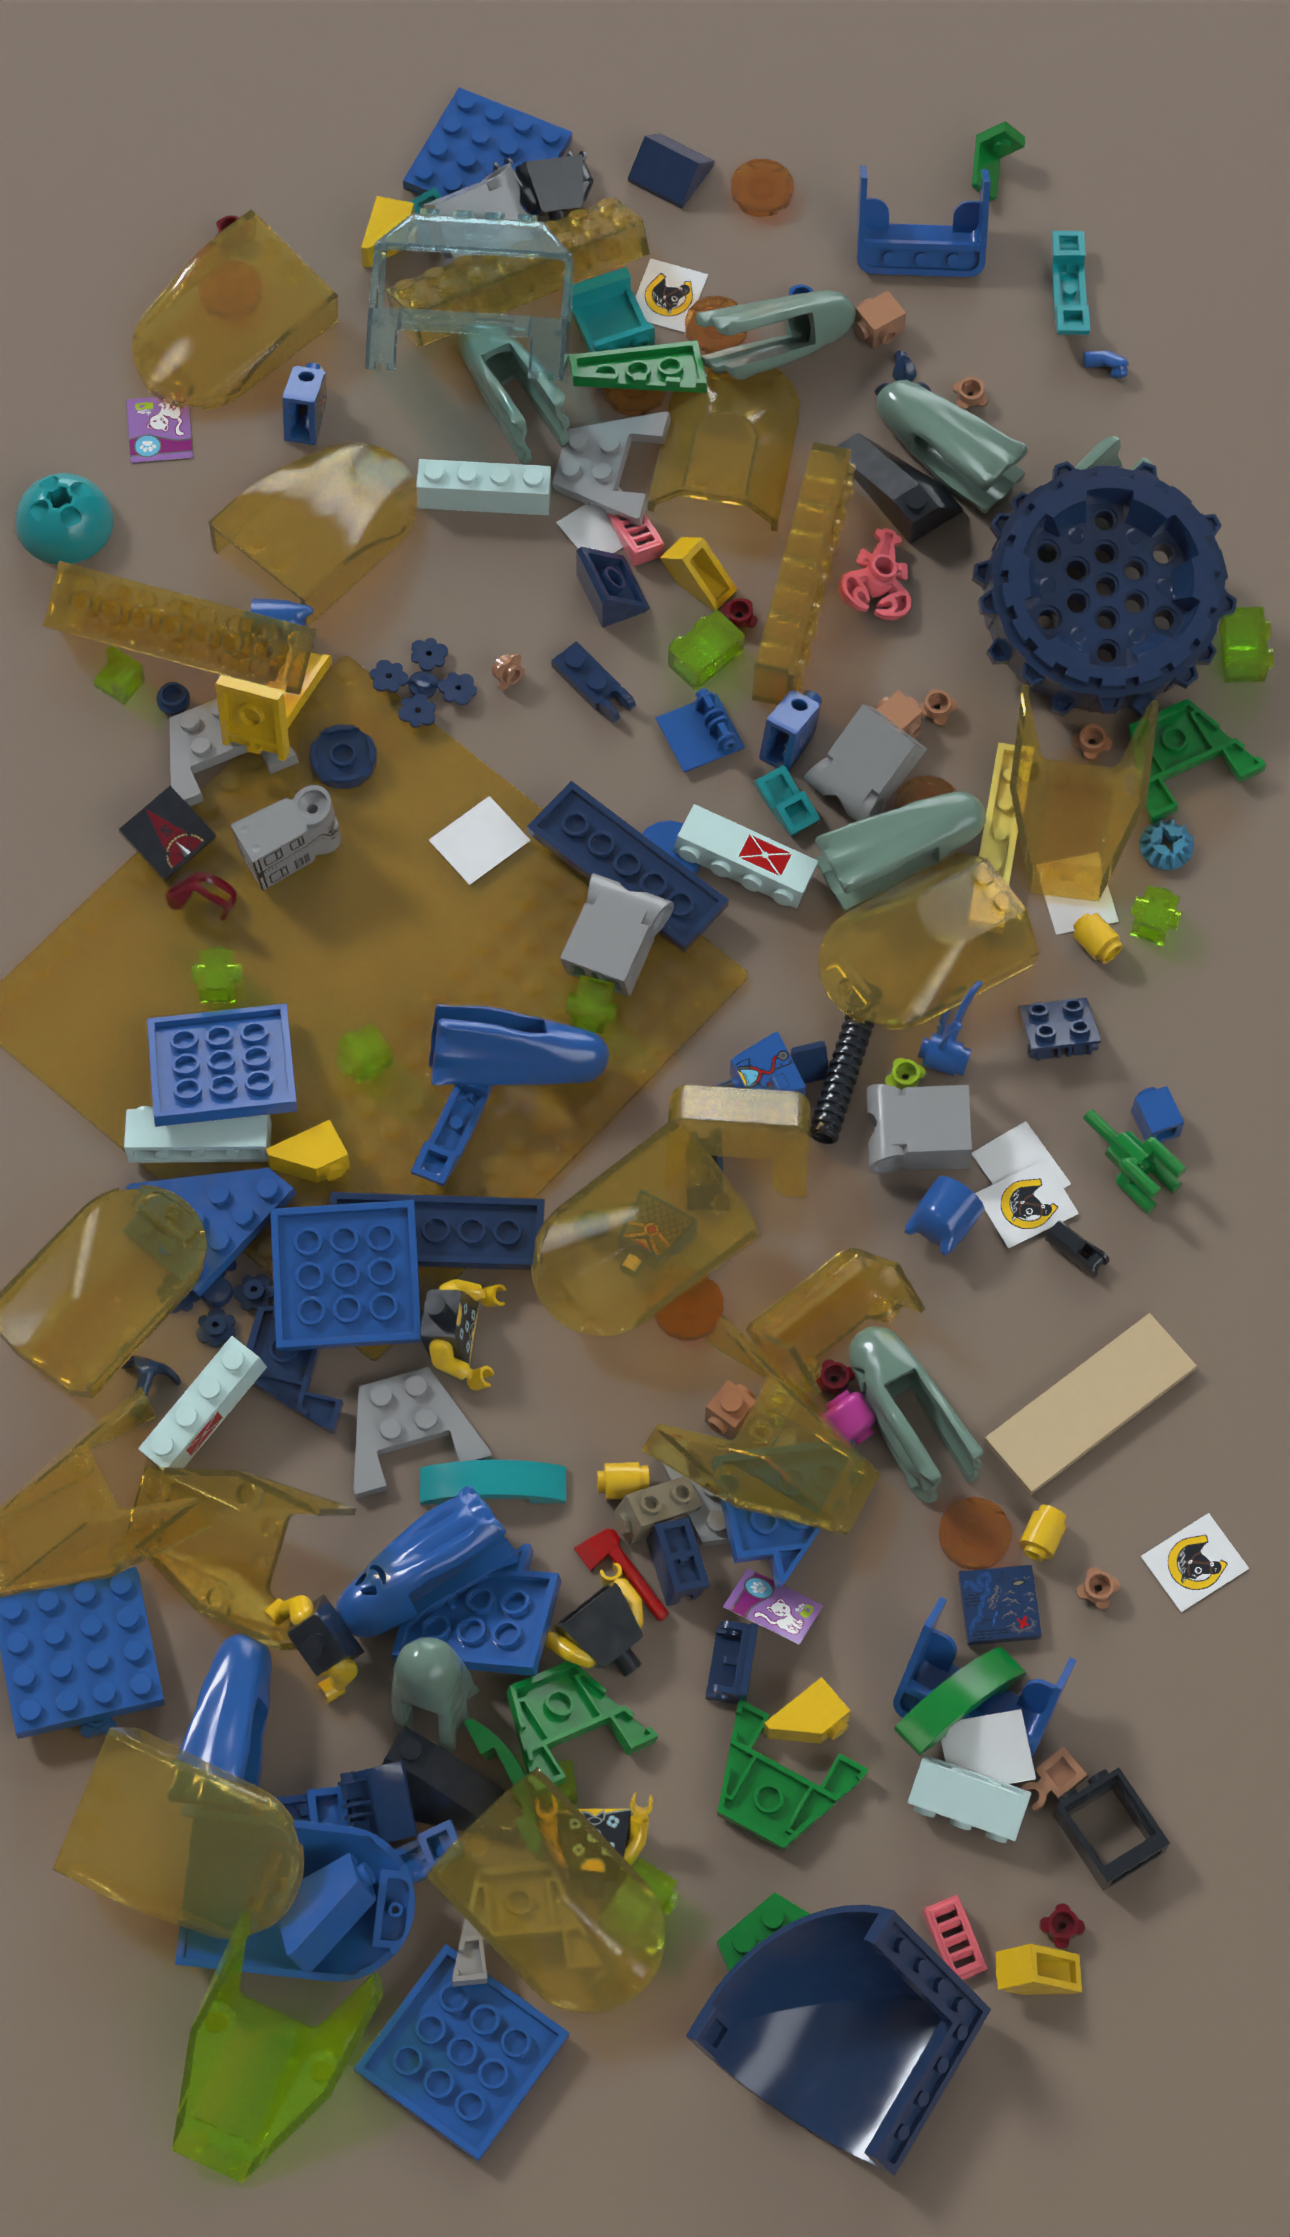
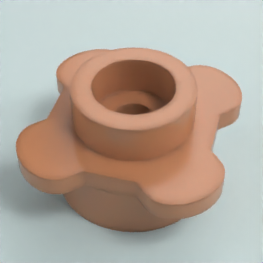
[953,377,988,410]
[492,653,525,690]
[919,689,957,726]
[1071,724,1112,761]
[1077,1567,1120,1610]

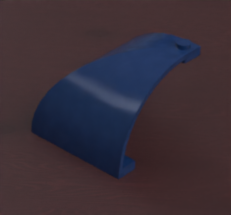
[686,1905,991,2176]

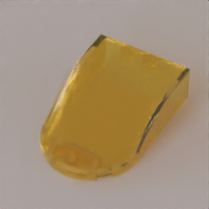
[132,209,338,410]
[209,442,417,627]
[52,1727,304,1939]

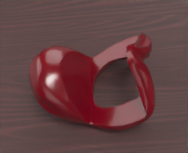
[165,872,237,921]

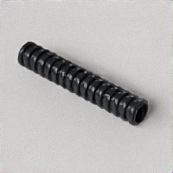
[808,982,884,1144]

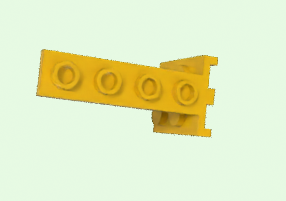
[215,647,332,761]

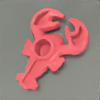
[838,528,912,621]

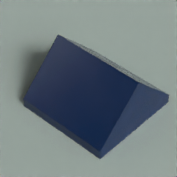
[628,133,715,209]
[576,547,650,628]

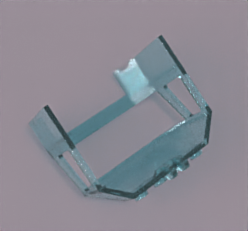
[365,208,575,384]

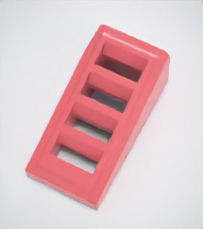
[607,513,664,567]
[922,1895,988,1980]

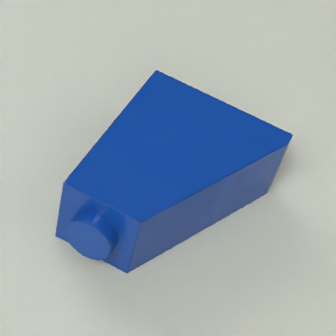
[272,1852,377,1974]

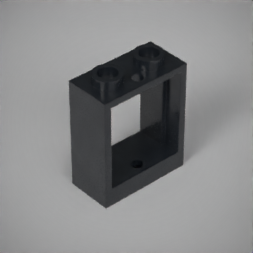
[1053,1767,1170,1891]

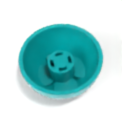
[15,473,114,564]

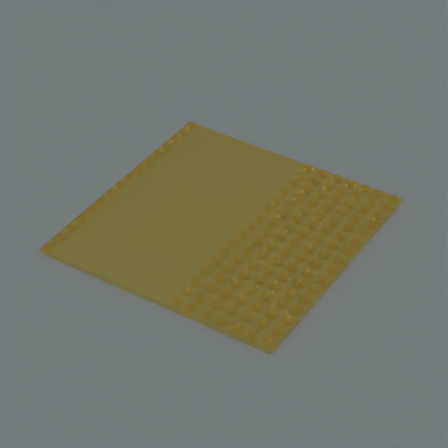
[0,655,748,1361]

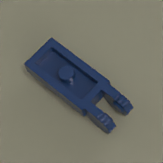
[551,641,637,724]

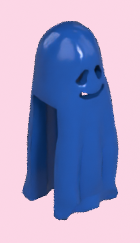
[428,1004,609,1086]
[335,1486,519,1638]
[166,1633,272,1818]

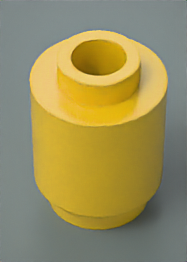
[1072,913,1124,964]
[597,1462,649,1500]
[1019,1504,1067,1562]

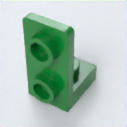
[972,121,1025,201]

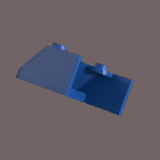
[857,165,991,277]
[893,1596,1077,1758]

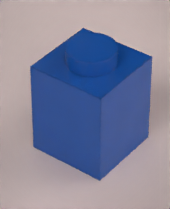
[1131,1086,1184,1142]

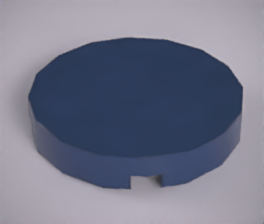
[309,724,377,789]

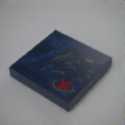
[958,1565,1042,1646]

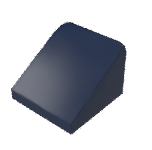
[790,1041,829,1084]

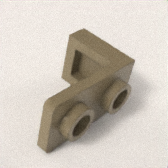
[612,1476,702,1546]

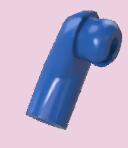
[1083,350,1129,378]

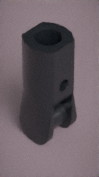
[1045,1220,1110,1278]

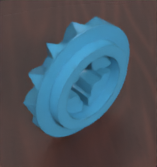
[1139,819,1194,870]

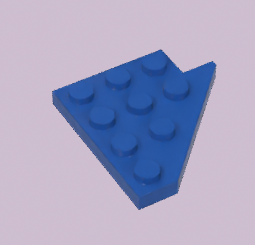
[122,1168,297,1297]
[711,1439,860,1588]
[391,1543,562,1676]

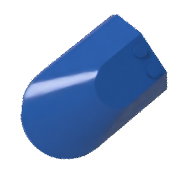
[175,1808,415,1982]

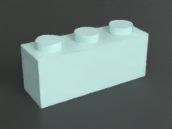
[907,1754,1031,1843]

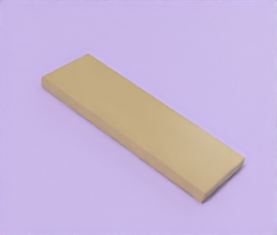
[984,1313,1197,1496]

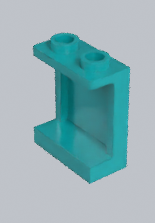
[566,267,655,352]

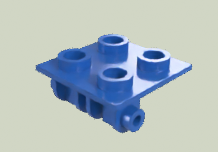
[655,688,745,773]

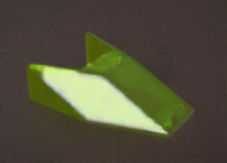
[172,1910,383,2183]

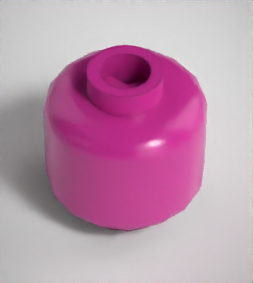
[823,1390,877,1445]

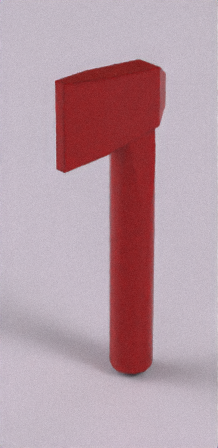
[574,1528,669,1622]

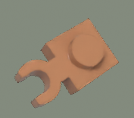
[1021,1746,1088,1812]

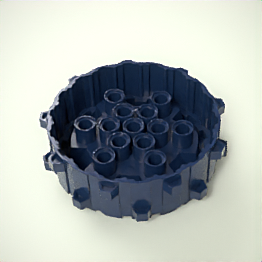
[972,461,1237,717]

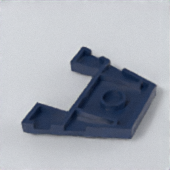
[246,1305,343,1434]

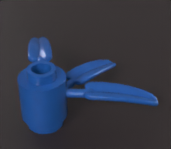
[917,981,983,1076]

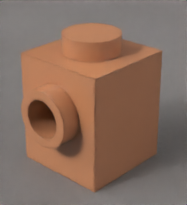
[853,290,906,349]
[875,690,923,738]
[705,1380,757,1442]

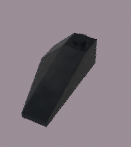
[832,433,963,544]
[382,1726,527,1845]

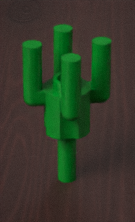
[1083,1109,1187,1214]

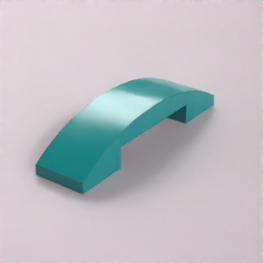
[1052,230,1090,335]
[420,1460,566,1505]

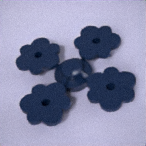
[369,638,477,728]
[160,1258,274,1348]

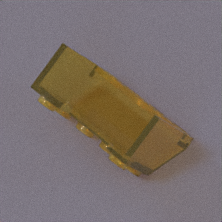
[663,1085,811,1199]

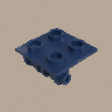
[1018,998,1101,1061]
[338,1760,418,1843]

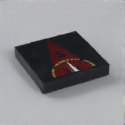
[119,785,216,882]

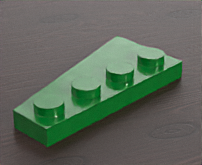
[569,340,707,393]

